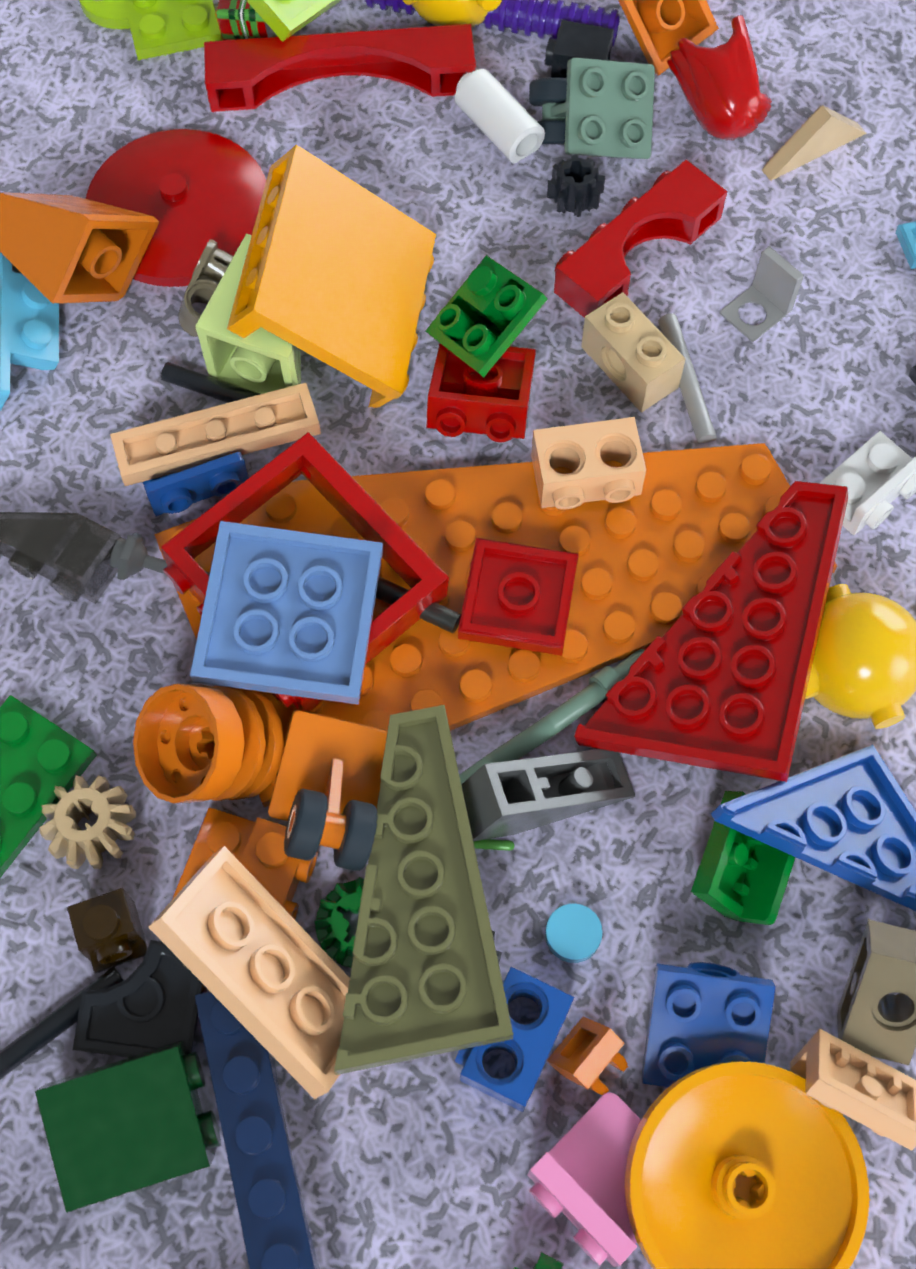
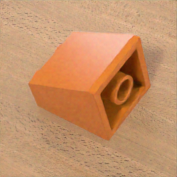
[0,192,159,303]

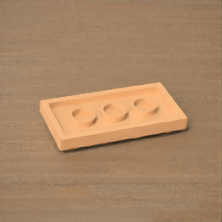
[148,846,350,1099]

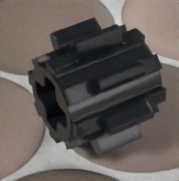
[547,155,605,217]

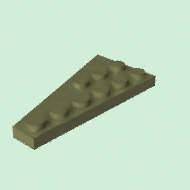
[334,705,513,1075]

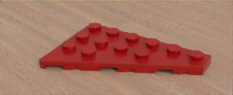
[574,481,848,782]

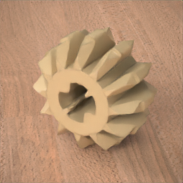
[39,775,136,869]

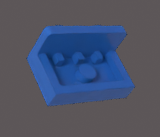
[143,452,249,517]

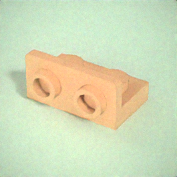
[790,1029,916,1151]

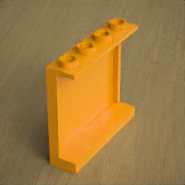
[227,145,436,408]

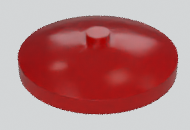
[86,129,266,287]

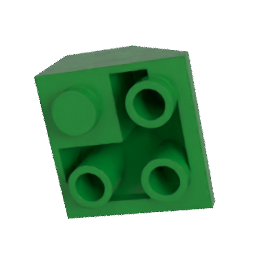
[425,255,548,377]

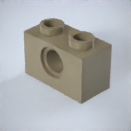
[837,919,916,1065]

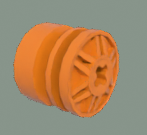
[133,684,284,803]

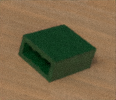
[35,1041,221,1213]

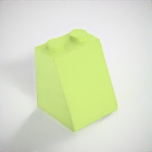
[195,233,301,394]

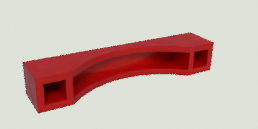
[204,24,476,112]

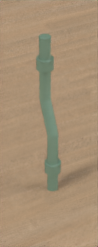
[459,649,645,784]

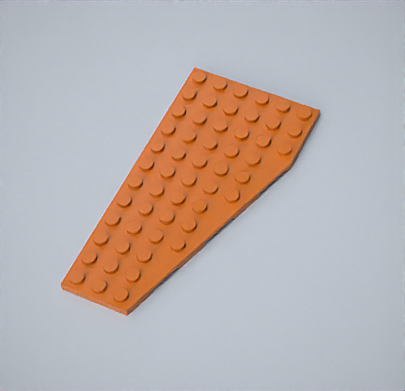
[154,443,837,808]

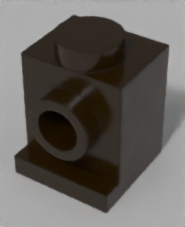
[67,887,148,974]

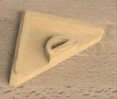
[762,105,867,181]

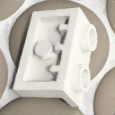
[820,431,916,535]

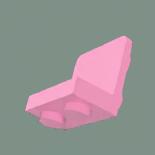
[527,1093,641,1267]

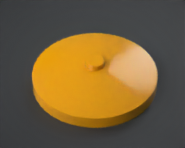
[625,1062,870,1269]

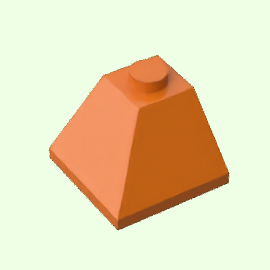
[618,0,719,75]

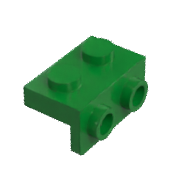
[691,791,796,925]

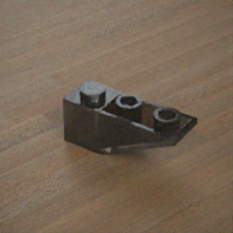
[0,512,122,604]

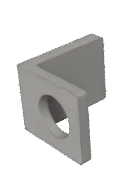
[720,246,804,342]

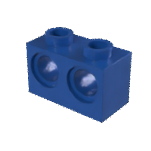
[455,967,574,1112]

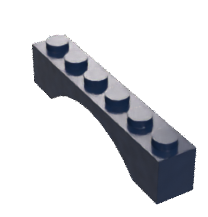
[195,991,320,1269]

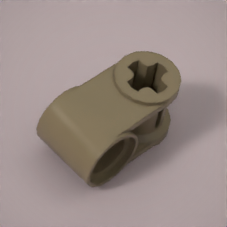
[178,239,234,337]

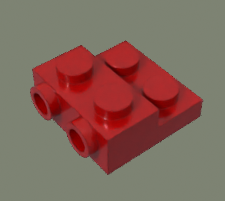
[426,343,536,442]

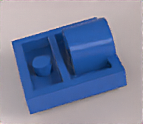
[641,962,776,1087]

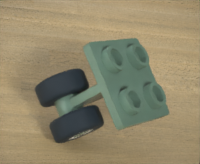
[529,58,655,159]

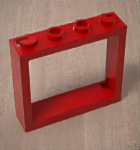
[161,432,449,712]

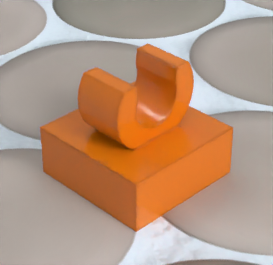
[547,1016,628,1095]

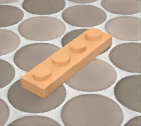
[110,382,321,486]

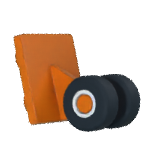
[268,709,388,871]

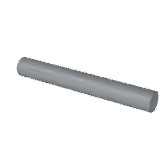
[658,313,717,444]

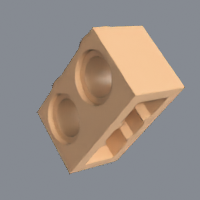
[531,417,646,509]

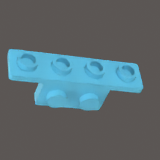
[0,252,59,411]

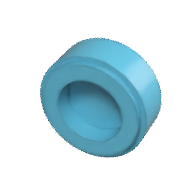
[545,903,602,963]

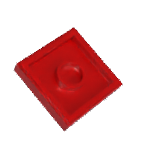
[458,538,579,656]

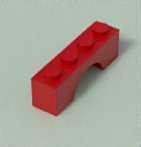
[554,159,728,318]

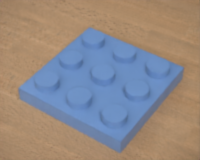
[190,521,383,705]

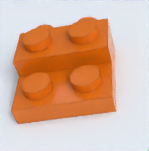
[172,807,318,920]

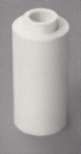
[455,69,545,164]

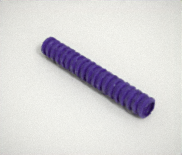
[365,0,620,47]

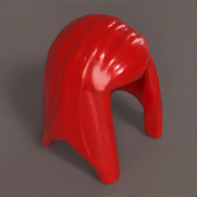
[667,15,772,140]

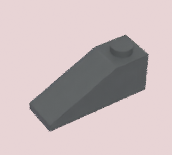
[461,749,635,841]

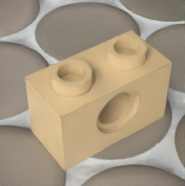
[581,292,686,413]

